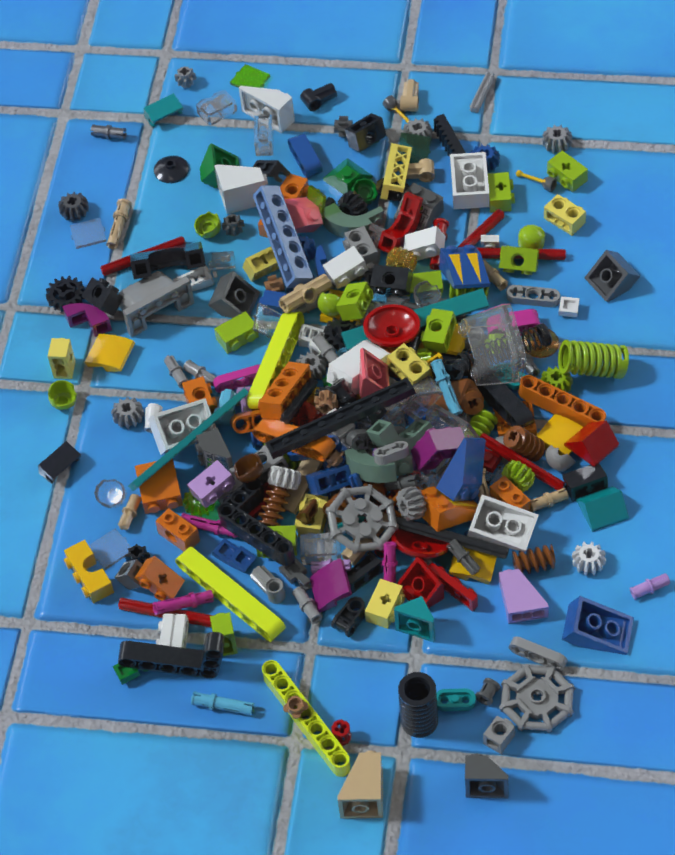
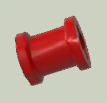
[331,719,351,746]

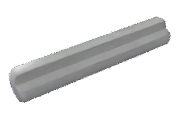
[470,72,495,113]

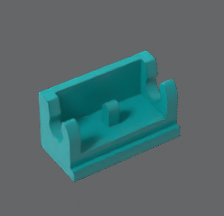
[144,93,183,127]

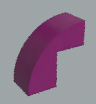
[62,303,112,337]

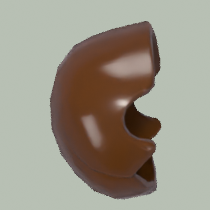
[234,453,264,483]

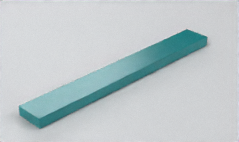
[341,288,489,351]
[128,388,249,491]

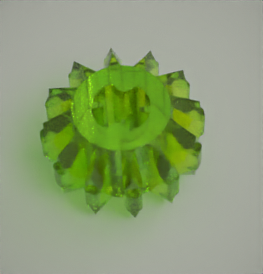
[182,489,216,517]

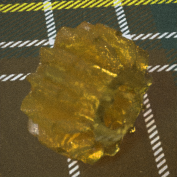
[386,246,417,273]

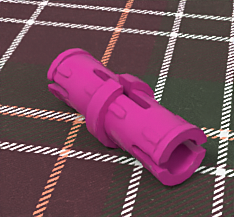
[382,542,398,583]

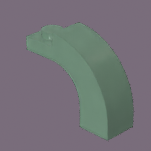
[320,203,385,238]
[366,418,433,454]
[344,448,413,483]

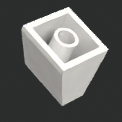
[214,165,268,214]
[327,340,391,395]

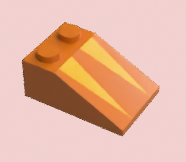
[421,486,478,532]

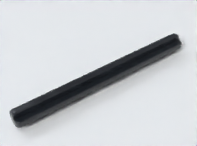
[396,517,509,559]

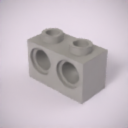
[343,226,379,265]

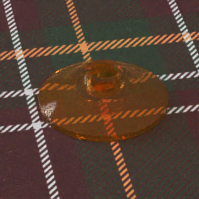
[521,327,559,358]

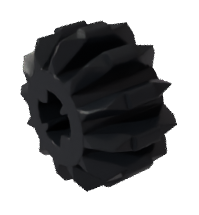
[338,191,368,216]

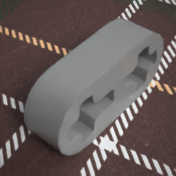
[373,441,409,465]

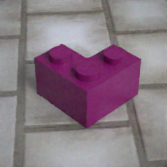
[411,426,465,471]

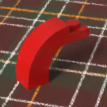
[377,192,424,255]

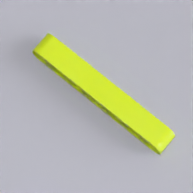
[247,312,305,410]
[175,546,286,642]
[262,660,351,777]

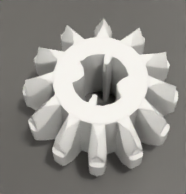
[267,465,301,490]
[572,541,606,576]

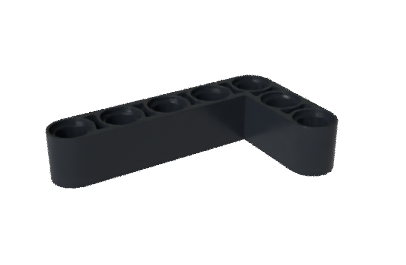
[217,479,295,566]
[118,632,225,678]

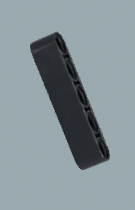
[468,366,534,428]

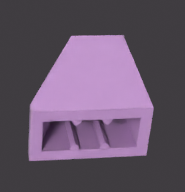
[499,569,549,624]

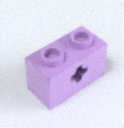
[187,460,236,508]

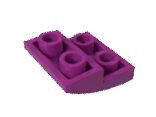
[310,558,352,613]

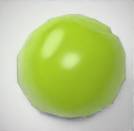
[194,211,221,238]
[518,224,545,249]
[317,292,340,317]
[48,380,77,410]

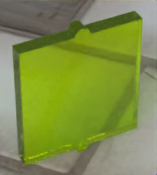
[230,64,270,88]
[307,185,326,226]

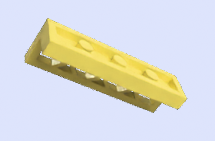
[380,143,412,200]

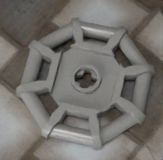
[325,484,399,554]
[499,664,575,733]

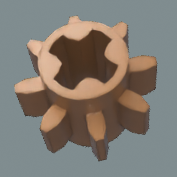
[264,274,285,292]
[314,390,338,414]

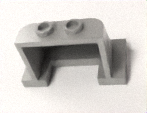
[119,271,194,338]

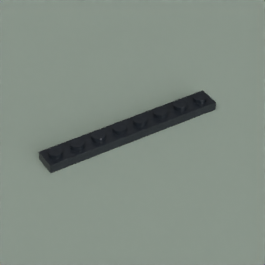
[265,378,416,459]

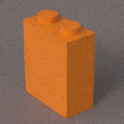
[135,459,183,514]

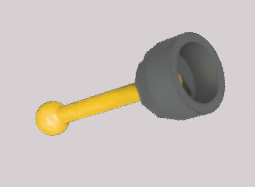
[382,95,409,123]
[516,170,557,192]

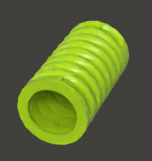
[558,340,629,379]

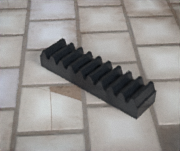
[433,114,466,156]

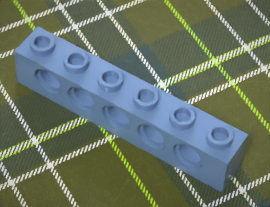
[253,185,313,288]

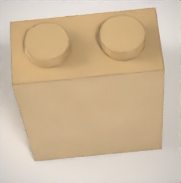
[338,750,383,819]

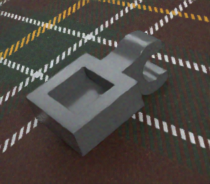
[279,557,312,592]

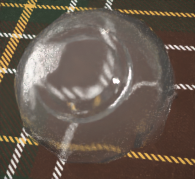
[413,281,442,308]
[94,479,127,509]

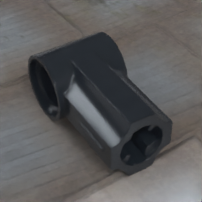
[300,83,337,111]

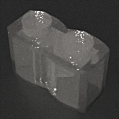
[196,90,237,125]

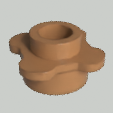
[325,449,344,468]
[283,696,308,719]

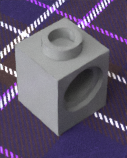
[483,716,515,754]

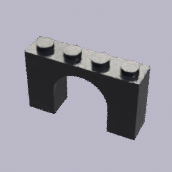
[130,242,206,279]

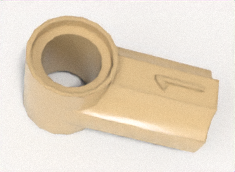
[400,79,419,112]
[400,158,435,182]

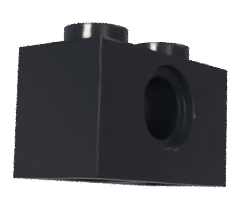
[345,113,387,152]
[370,265,413,297]
[82,277,123,316]

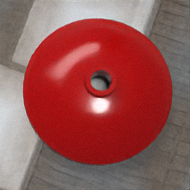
[363,304,420,347]
[391,529,450,559]

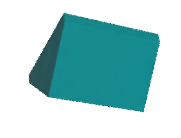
[576,486,629,532]
[394,596,435,642]

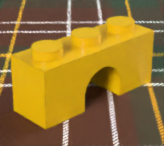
[63,540,114,604]

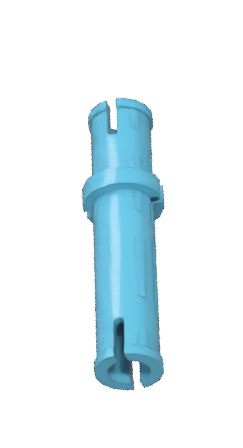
[430,359,462,417]
[191,691,254,716]

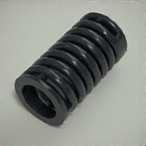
[398,672,438,738]

